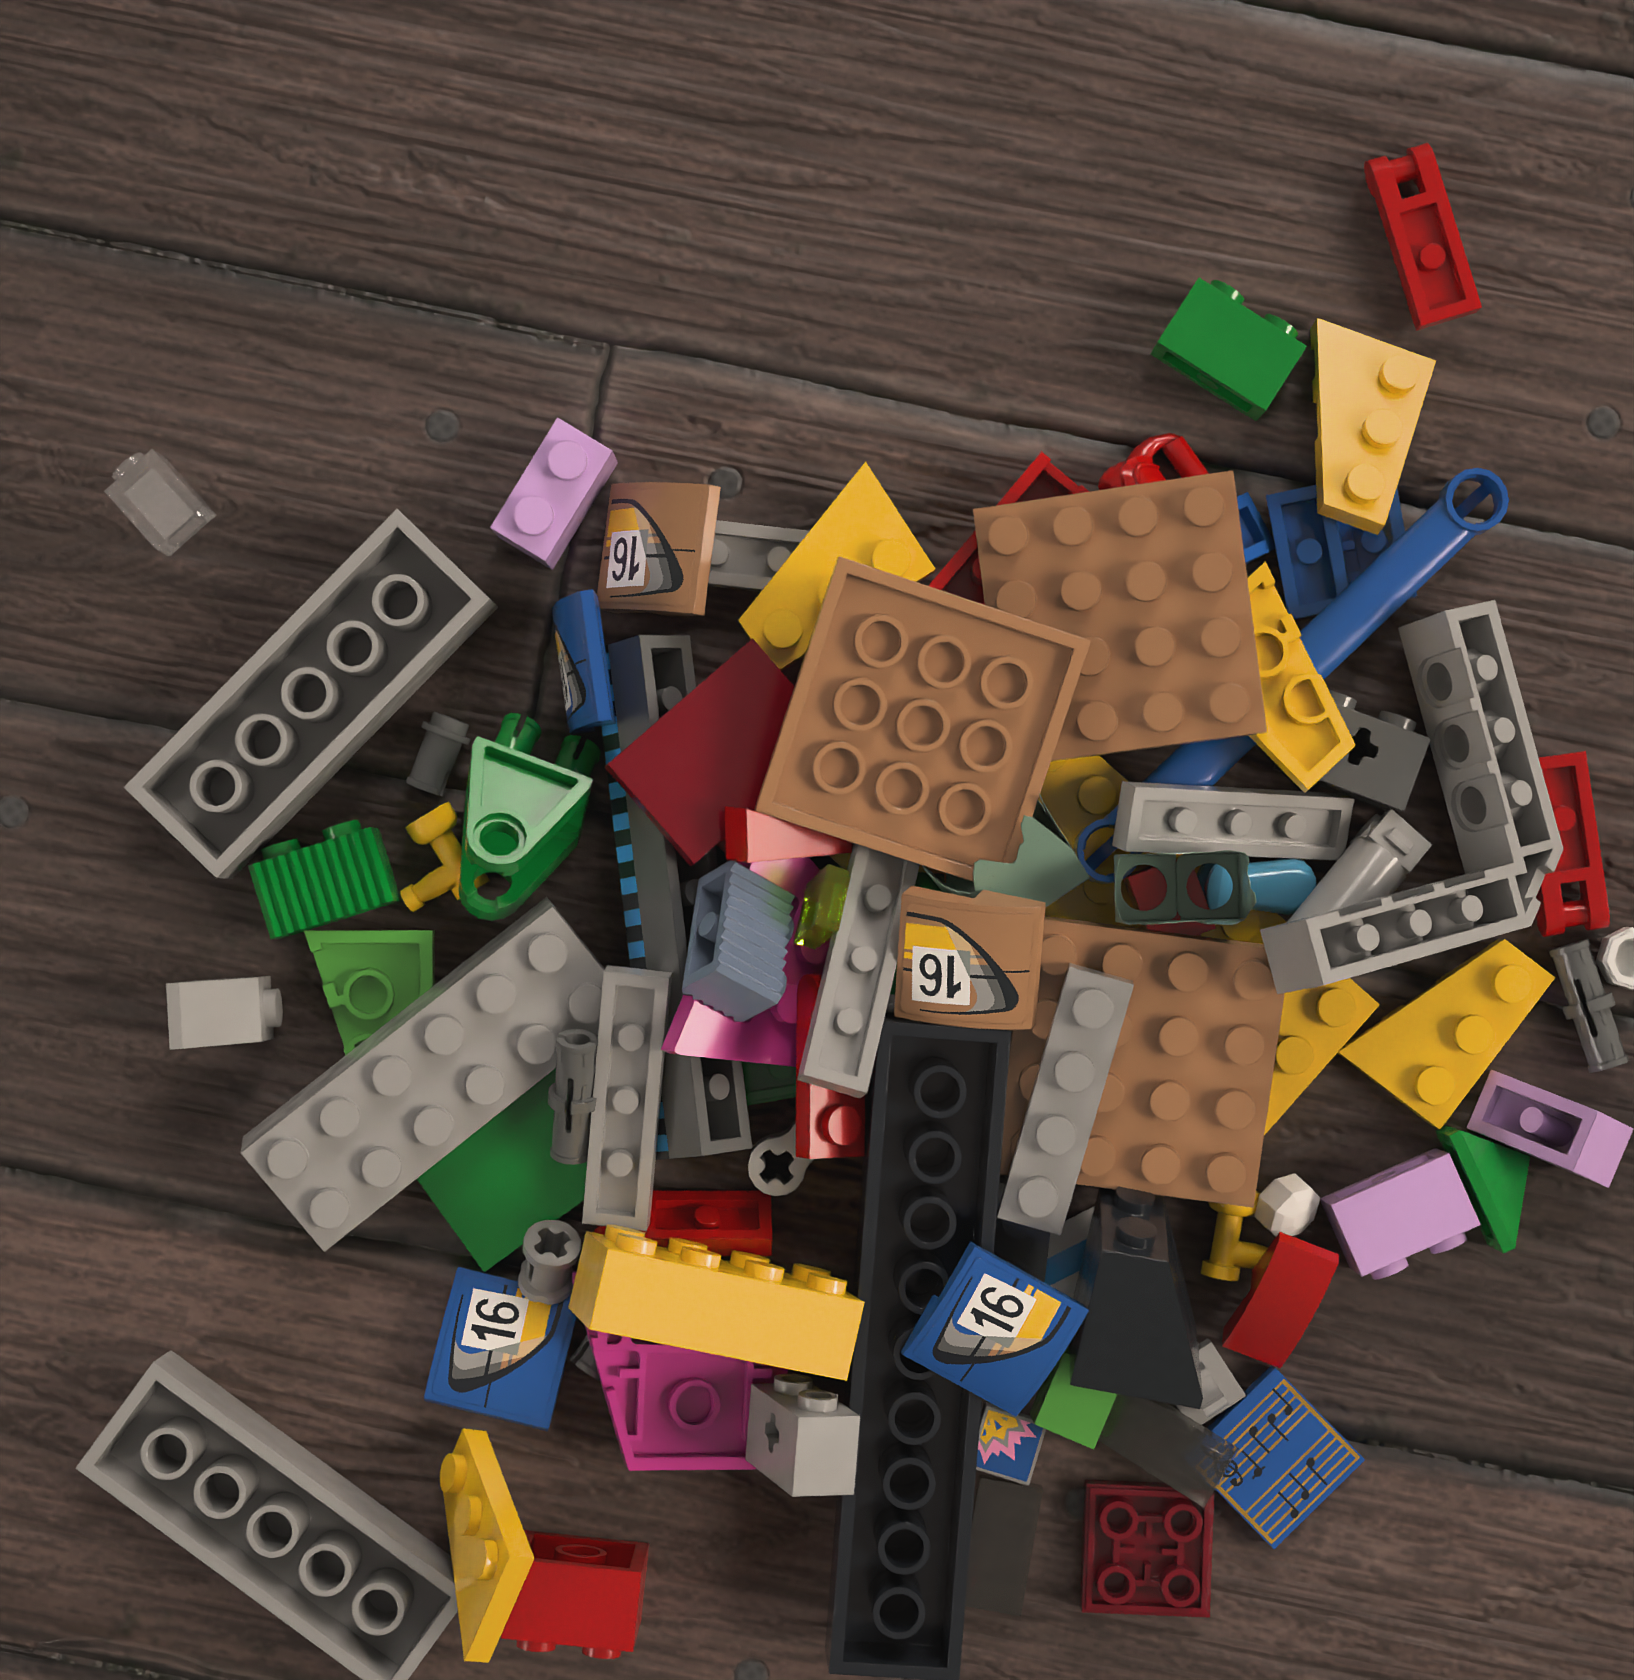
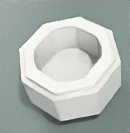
[1596,927,1634,990]
[1254,1173,1320,1237]

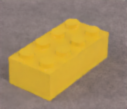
[568,1224,865,1381]

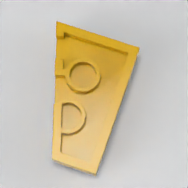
[1337,939,1555,1130]
[440,1428,534,1663]

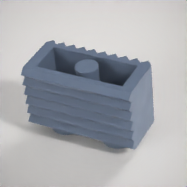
[682,860,795,1022]

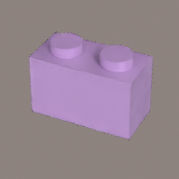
[490,417,618,570]
[1320,1148,1481,1280]

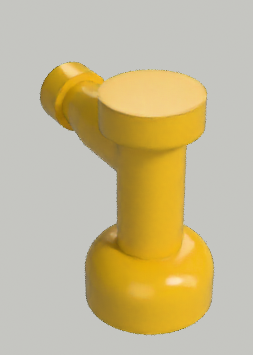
[400,801,490,912]
[1201,1191,1268,1281]

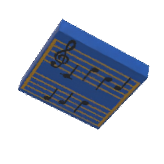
[1182,1365,1365,1549]

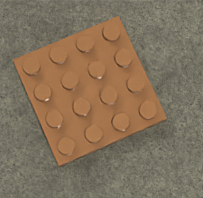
[973,470,1267,762]
[754,556,1091,882]
[1000,916,1285,1208]

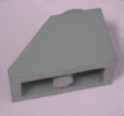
[166,976,283,1050]

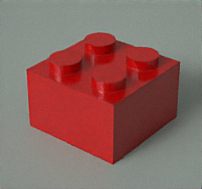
[501,1530,649,1659]

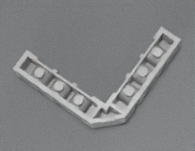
[1260,600,1563,994]

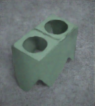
[922,793,1090,908]
[1114,850,1257,925]

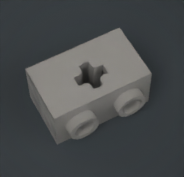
[745,1374,860,1497]

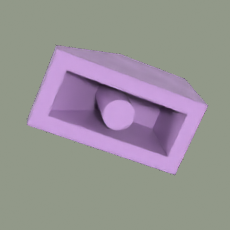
[1467,1070,1633,1188]

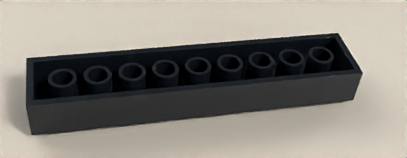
[825,1014,1011,1680]

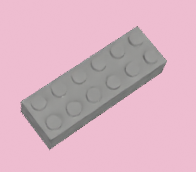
[124,509,498,879]
[241,897,605,1252]
[76,1350,458,1680]

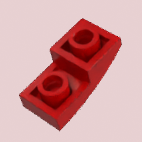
[1222,1232,1339,1369]

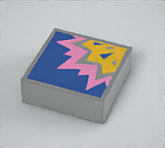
[976,1402,1046,1486]

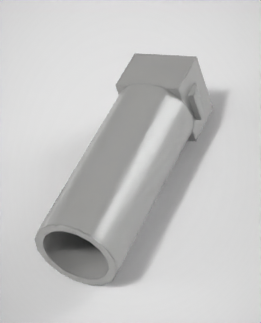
[1286,809,1432,989]

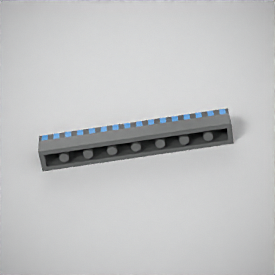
[602,635,752,1160]

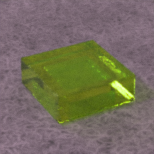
[794,864,851,950]

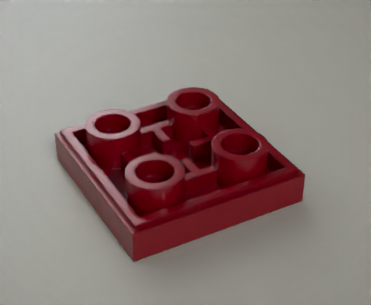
[1080,1479,1214,1618]

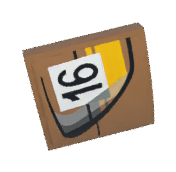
[597,482,721,617]
[894,886,1046,1030]

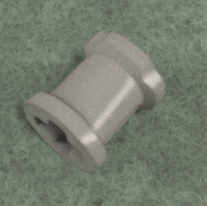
[518,1220,581,1305]

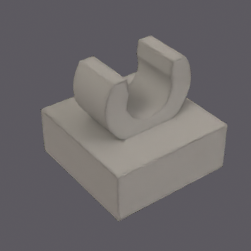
[1176,1338,1246,1430]

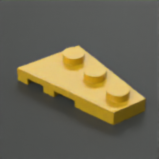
[1310,318,1436,535]
[739,462,936,671]
[1248,561,1356,793]

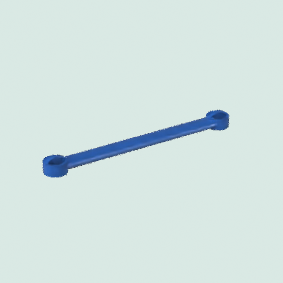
[1073,468,1509,884]

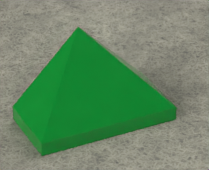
[1435,1125,1530,1254]

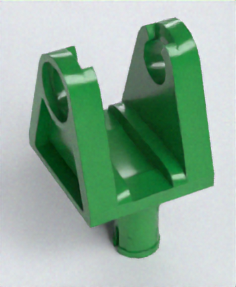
[459,713,601,921]

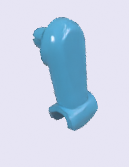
[1197,858,1316,915]

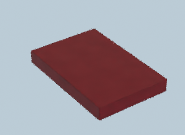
[604,638,794,866]

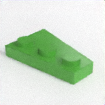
[304,930,435,1055]

